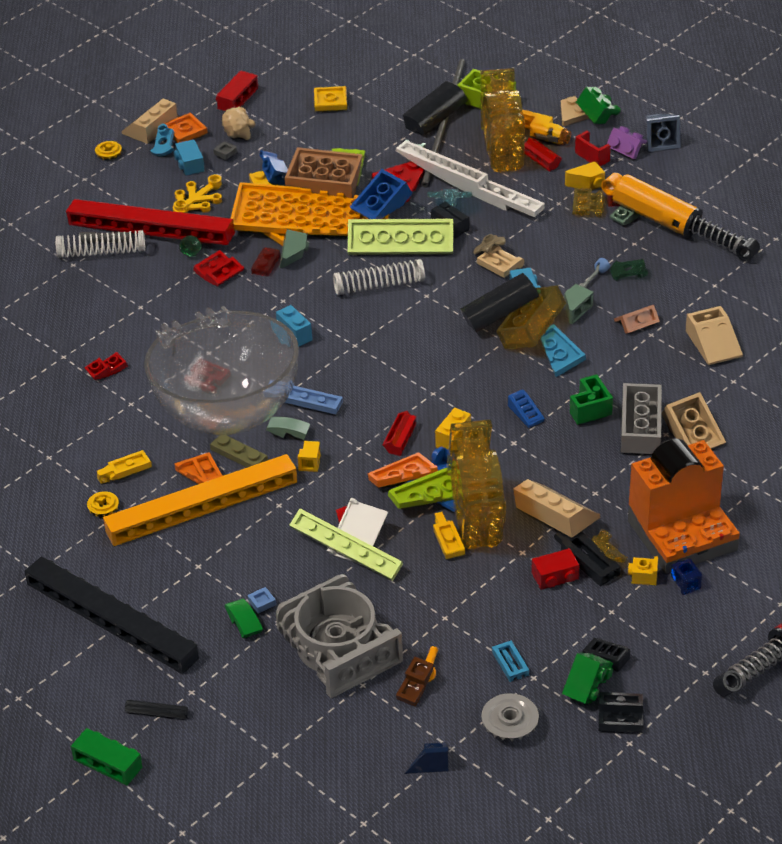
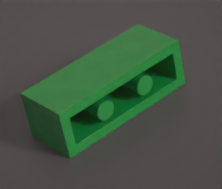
[71,728,143,786]

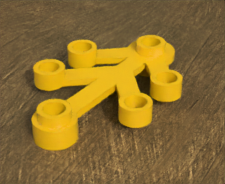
[173,174,222,213]

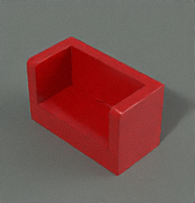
[575,131,611,166]

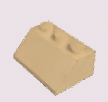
[122,99,178,144]

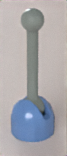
[580,258,610,288]

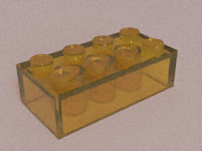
[496,285,566,349]

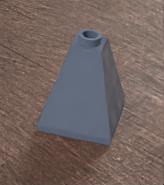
[646,114,681,152]

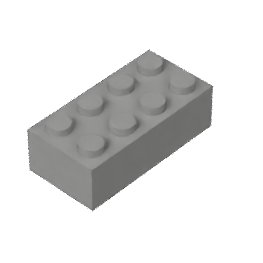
[621,383,662,454]

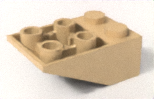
[686,306,743,365]

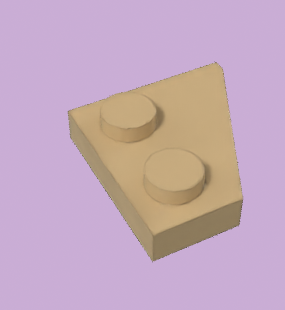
[561,96,589,127]

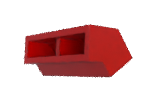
[522,138,562,172]
[382,411,416,456]

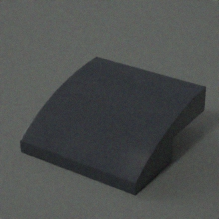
[599,692,643,733]

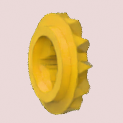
[95,141,122,160]
[87,492,119,517]

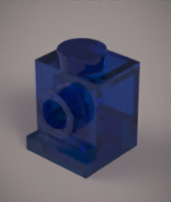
[671,558,702,595]

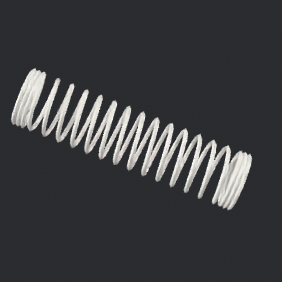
[56,230,145,258]
[333,259,425,295]

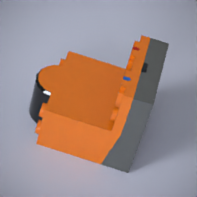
[628,439,740,574]

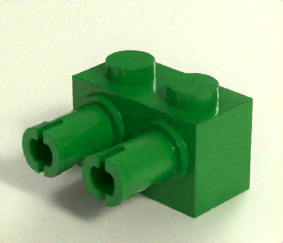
[576,87,621,124]

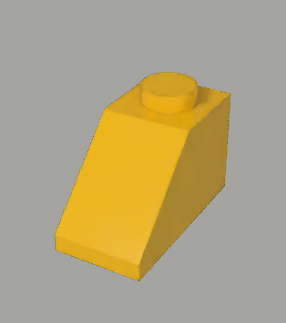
[565,162,605,191]

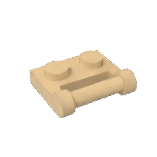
[477,245,525,278]

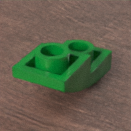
[225,599,263,639]

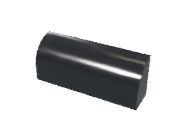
[403,81,468,135]
[460,273,539,332]

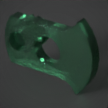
[610,259,648,281]

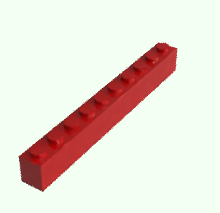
[66,199,235,245]

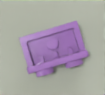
[607,126,647,159]

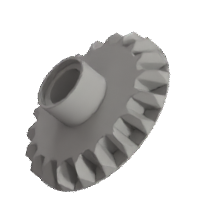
[481,693,539,741]

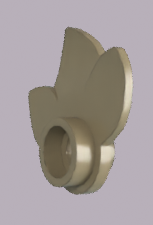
[473,234,506,255]

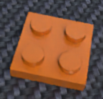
[163,112,208,143]

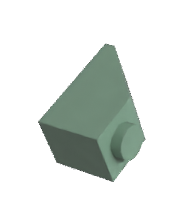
[279,229,309,268]
[564,284,593,324]

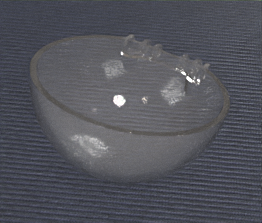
[144,306,299,435]

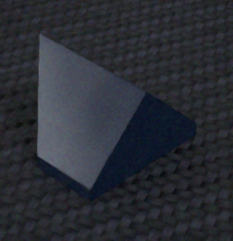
[404,742,448,774]

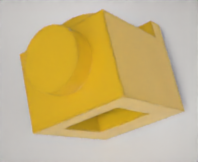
[298,441,321,472]
[628,556,658,585]

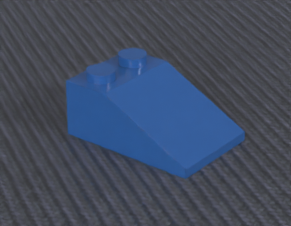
[350,169,413,219]

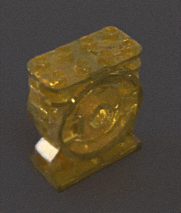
[481,68,525,172]
[447,420,507,549]

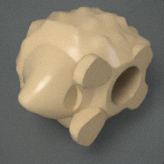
[222,107,255,140]

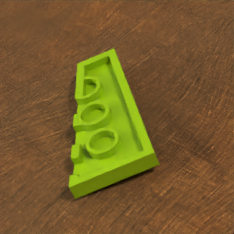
[388,464,477,509]

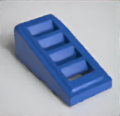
[508,389,545,428]

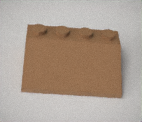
[285,147,363,198]

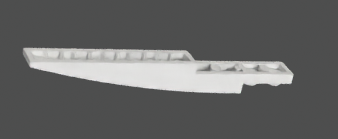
[396,140,545,217]

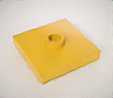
[314,86,347,111]

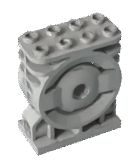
[276,574,403,699]

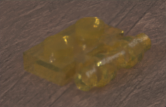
[572,188,605,217]

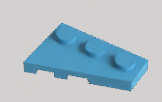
[539,324,586,377]

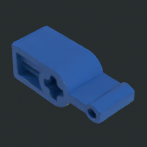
[259,150,288,186]

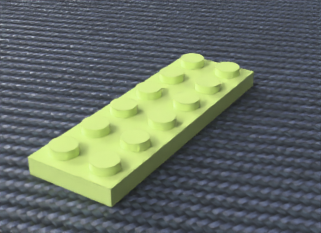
[348,219,453,255]

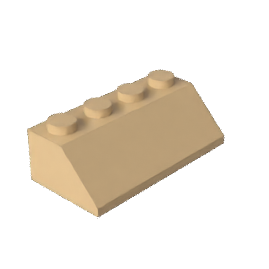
[513,479,600,538]

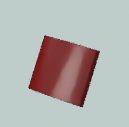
[193,250,244,286]

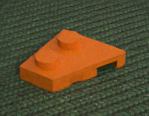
[174,452,223,484]

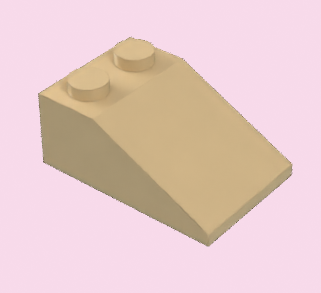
[661,392,726,449]

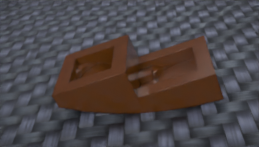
[396,657,434,707]

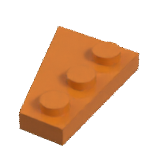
[368,452,438,488]

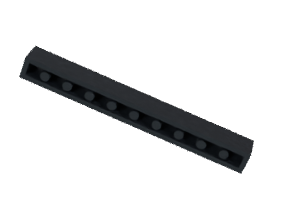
[25,556,199,675]

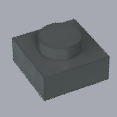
[213,141,237,160]

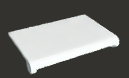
[326,498,388,564]

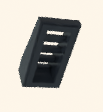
[582,637,630,672]

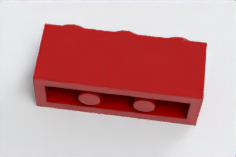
[216,71,258,111]

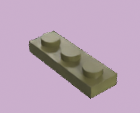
[210,433,268,467]

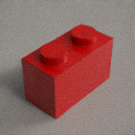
[531,548,579,590]

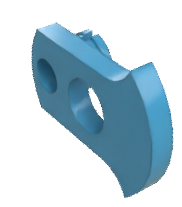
[150,124,174,156]

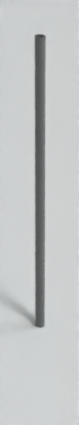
[422,59,465,187]

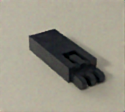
[554,531,621,587]

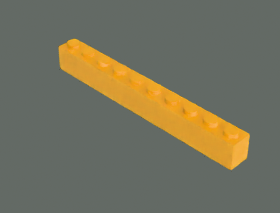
[103,454,297,546]

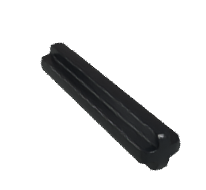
[125,700,189,719]

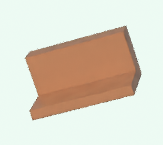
[614,304,660,334]

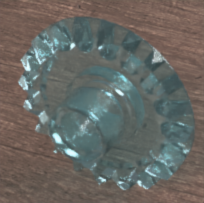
[427,189,472,206]

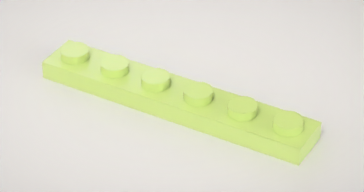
[290,509,403,581]

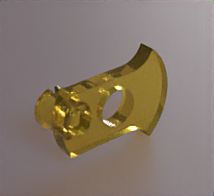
[591,529,628,563]

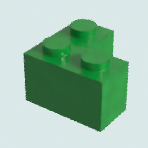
[569,374,613,425]
[562,653,613,704]

